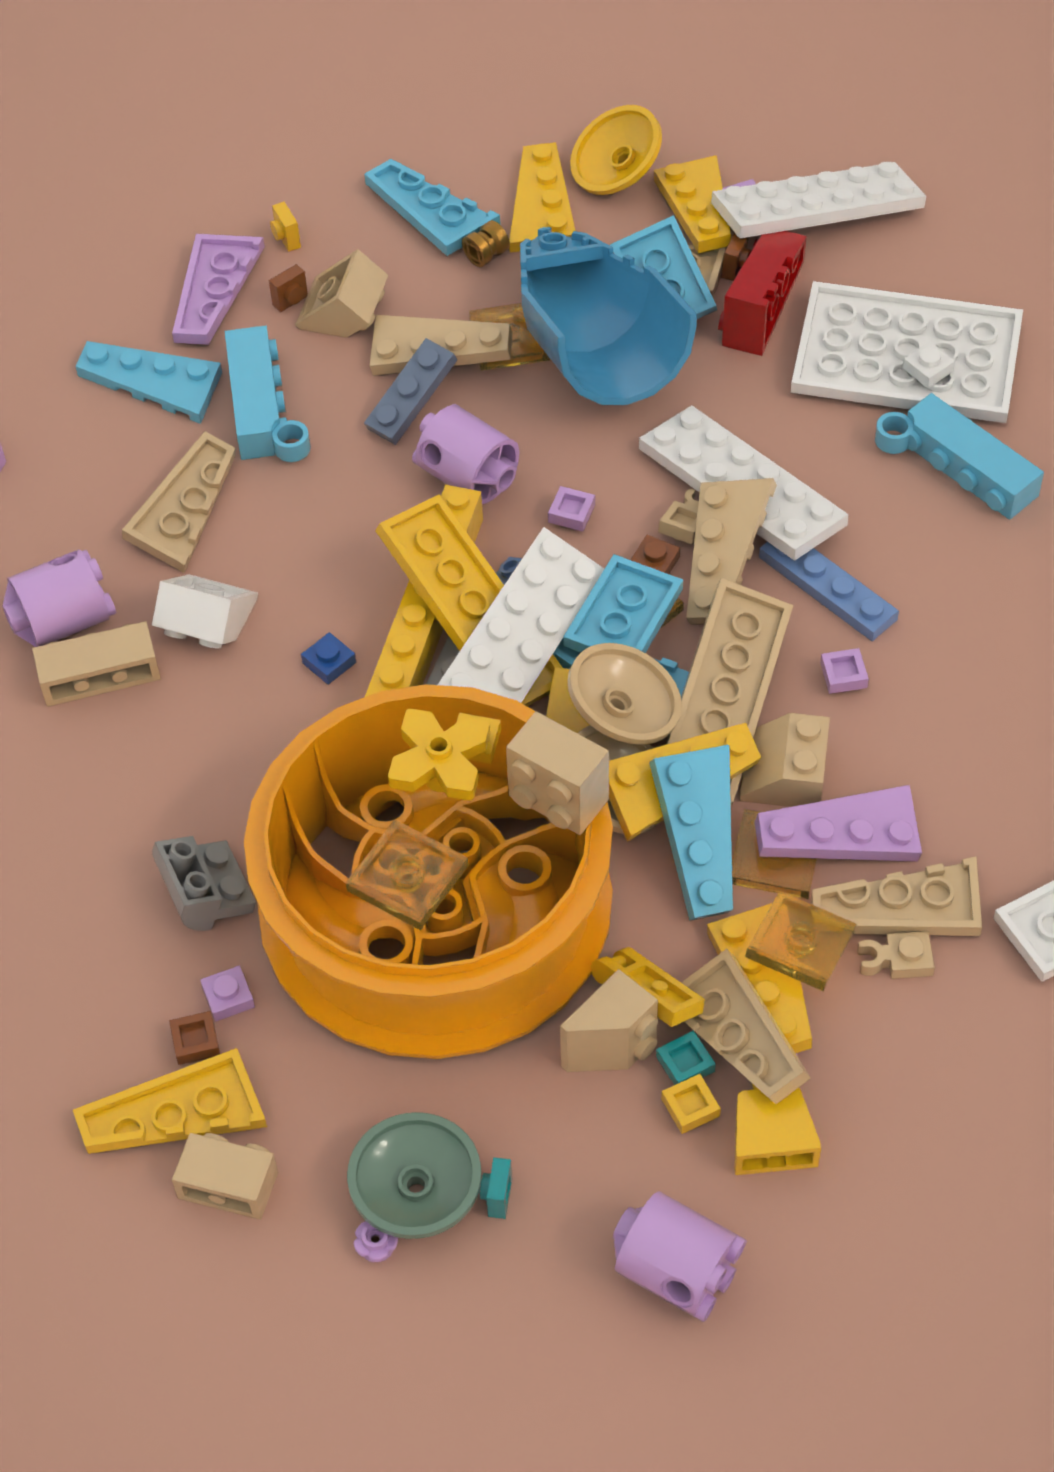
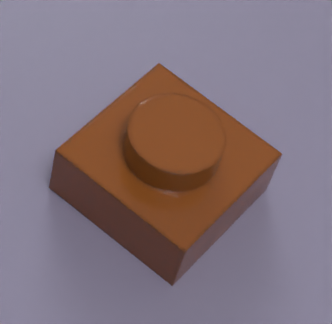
[721,233,752,281]
[269,264,308,312]
[630,535,680,574]
[169,1011,220,1065]

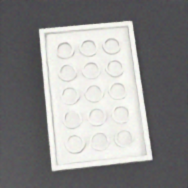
[791,281,1023,423]

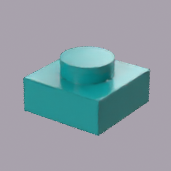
[656,1030,716,1085]
[480,1157,513,1219]

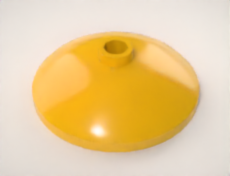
[570,105,662,195]

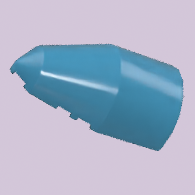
[520,227,697,405]

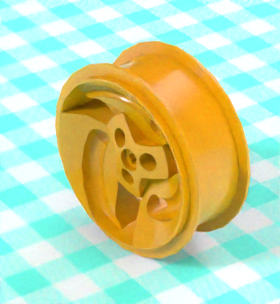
[244,684,613,1059]

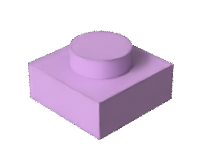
[548,486,595,531]
[820,648,869,694]
[200,965,255,1022]

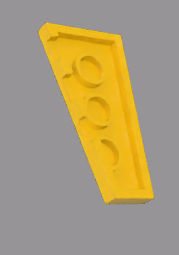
[509,142,576,253]
[654,155,731,253]
[707,899,812,1053]

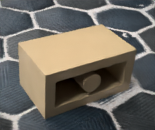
[172,1133,278,1220]

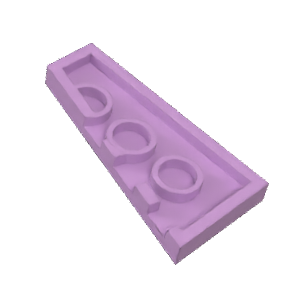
[172,234,265,345]
[755,785,922,862]

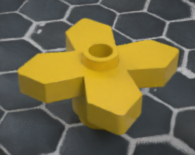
[388,709,491,800]

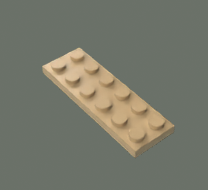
[666,578,793,805]

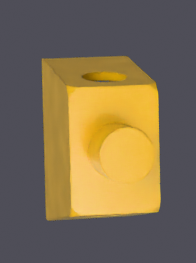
[734,1084,821,1175]

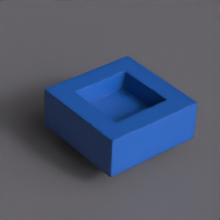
[301,632,357,685]

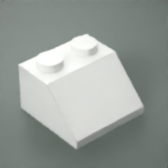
[152,574,258,648]

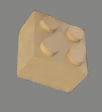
[506,711,609,835]

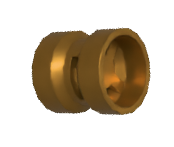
[462,220,510,267]

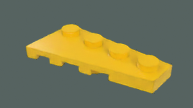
[609,723,761,842]
[73,1048,267,1154]

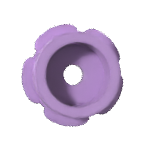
[354,1221,398,1262]

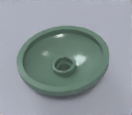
[347,1112,482,1239]

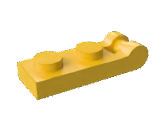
[591,947,705,1027]

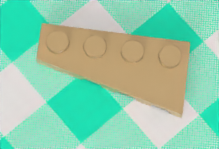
[370,315,513,376]
[122,431,236,573]
[686,478,777,625]
[811,856,982,936]
[681,948,811,1104]

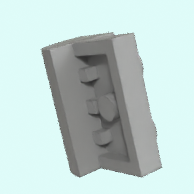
[152,836,256,931]

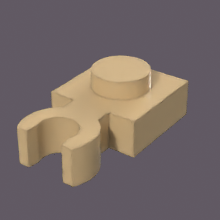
[658,489,699,544]
[857,931,935,979]

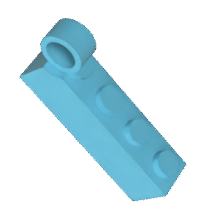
[224,325,311,462]
[875,393,1044,520]

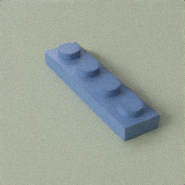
[759,542,899,641]

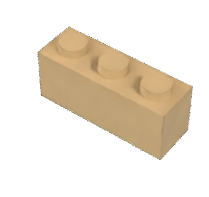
[32,621,161,707]

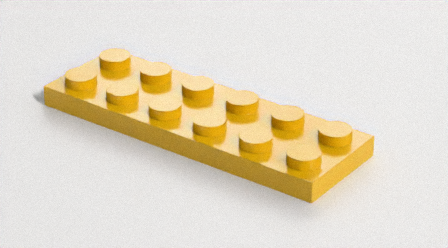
[375,494,563,706]

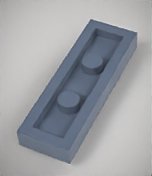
[364,338,457,445]

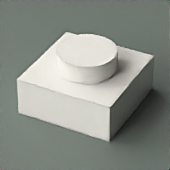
[903,341,955,388]

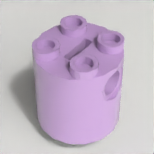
[412,404,520,504]
[2,549,116,647]
[613,1191,747,1322]

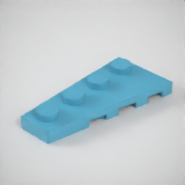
[364,159,501,256]
[75,341,222,424]
[649,745,733,921]

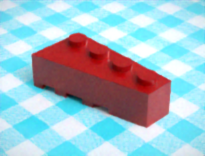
[718,231,807,356]

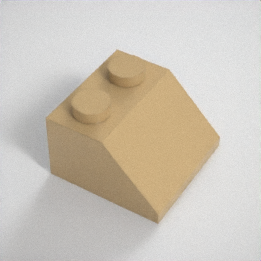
[295,249,388,338]
[740,713,830,807]
[560,969,658,1072]

